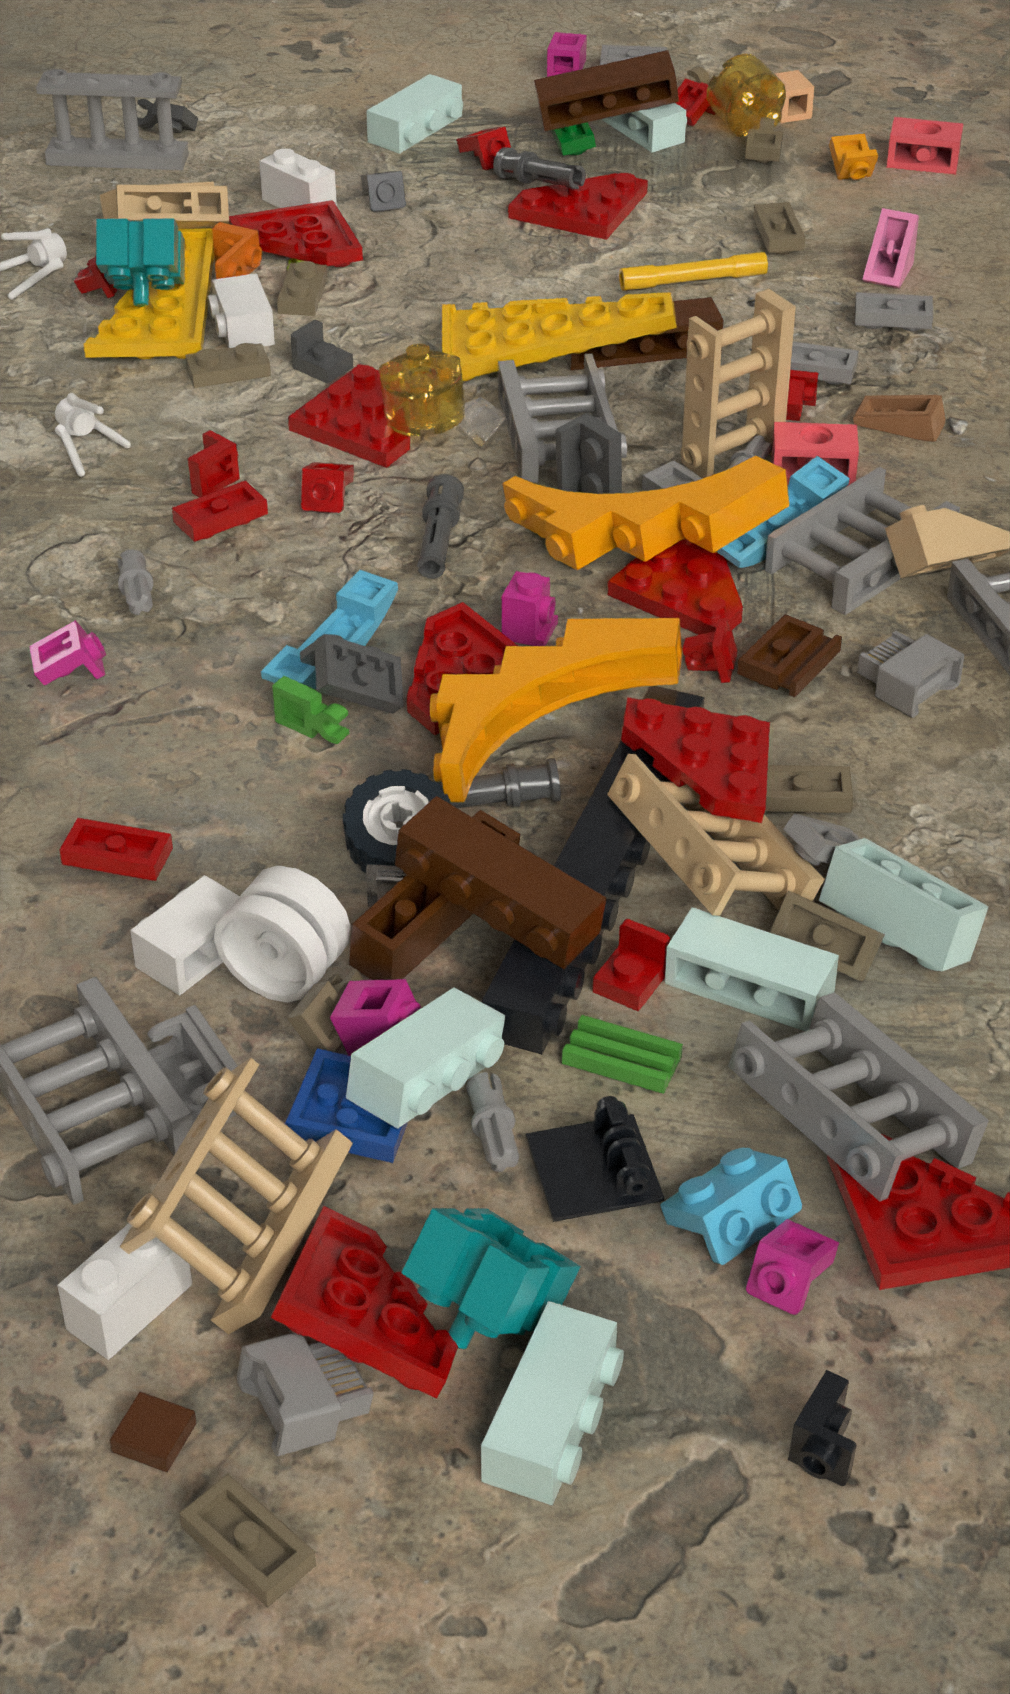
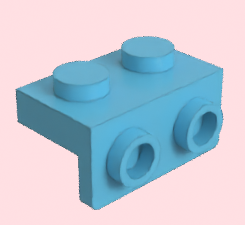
[660,1148,802,1265]

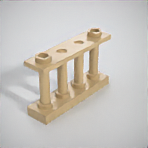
[681,289,796,478]
[607,754,825,916]
[120,1058,353,1335]

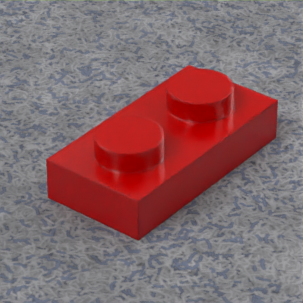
[172,480,268,542]
[59,818,173,881]

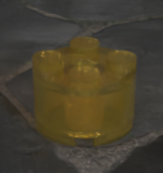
[707,54,786,137]
[379,344,465,436]

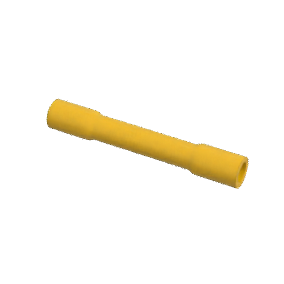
[619,252,768,291]

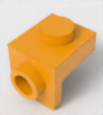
[829,134,878,180]

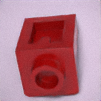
[675,78,719,127]
[456,126,511,170]
[188,430,240,497]
[301,462,354,513]
[593,919,671,1012]

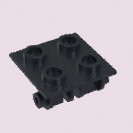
[526,1096,664,1222]

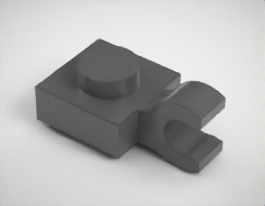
[137,99,198,133]

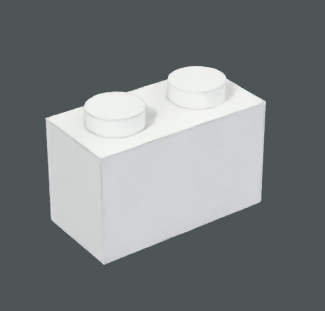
[259,149,337,208]
[207,274,275,348]
[130,875,240,996]
[58,1224,192,1360]

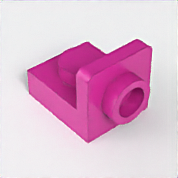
[29,620,106,686]
[746,1219,839,1315]

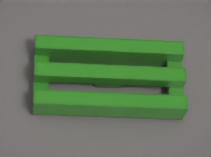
[562,1015,683,1094]

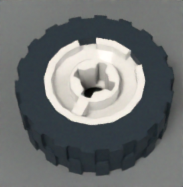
[343,769,451,883]

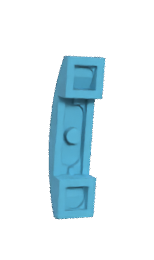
[716,456,850,568]
[261,570,398,689]

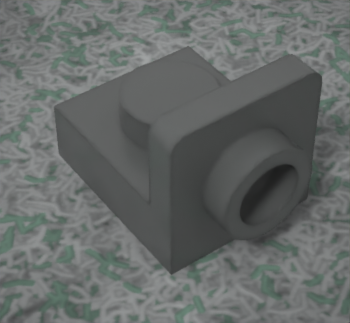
[291,319,353,384]

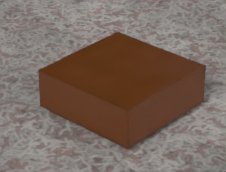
[110,1391,197,1472]

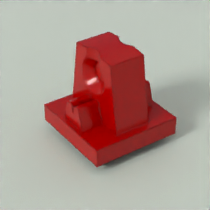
[74,255,118,298]
[786,370,819,421]
[682,619,738,683]

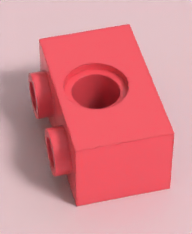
[886,117,963,175]
[771,422,859,486]

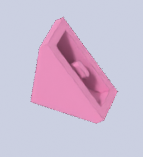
[862,208,919,289]

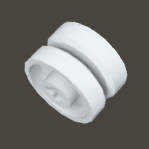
[214,866,351,1003]

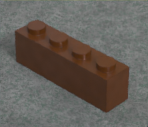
[534,50,679,131]
[564,297,724,371]
[395,796,606,969]
[349,810,521,980]

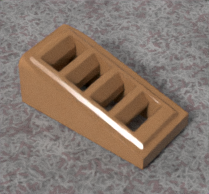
[853,395,945,442]

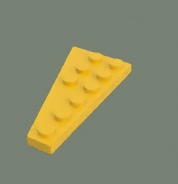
[83,228,214,359]
[442,292,677,384]

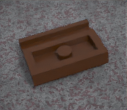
[737,614,842,698]

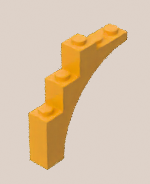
[502,455,789,571]
[430,618,682,802]

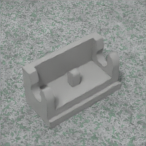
[147,1005,238,1123]

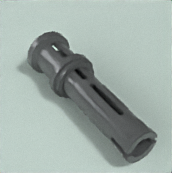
[493,147,586,189]
[417,474,464,579]
[438,758,561,808]

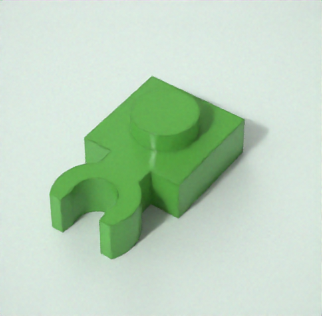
[272,676,350,744]

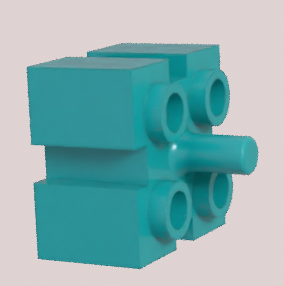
[96,218,185,307]
[401,1208,581,1349]

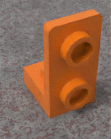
[212,222,262,279]

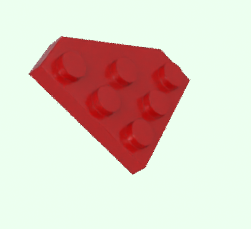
[508,173,648,240]
[229,200,363,267]
[288,364,410,468]
[607,538,743,635]
[407,602,518,735]
[621,697,770,823]
[827,1134,1010,1290]
[270,1206,458,1399]

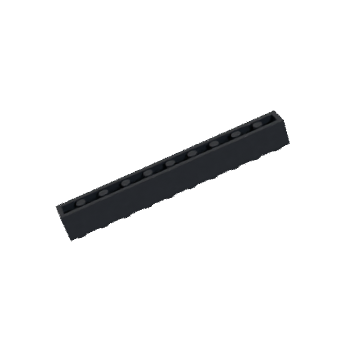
[482,686,705,1055]

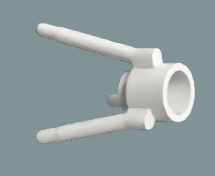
[0,228,67,300]
[55,393,131,477]

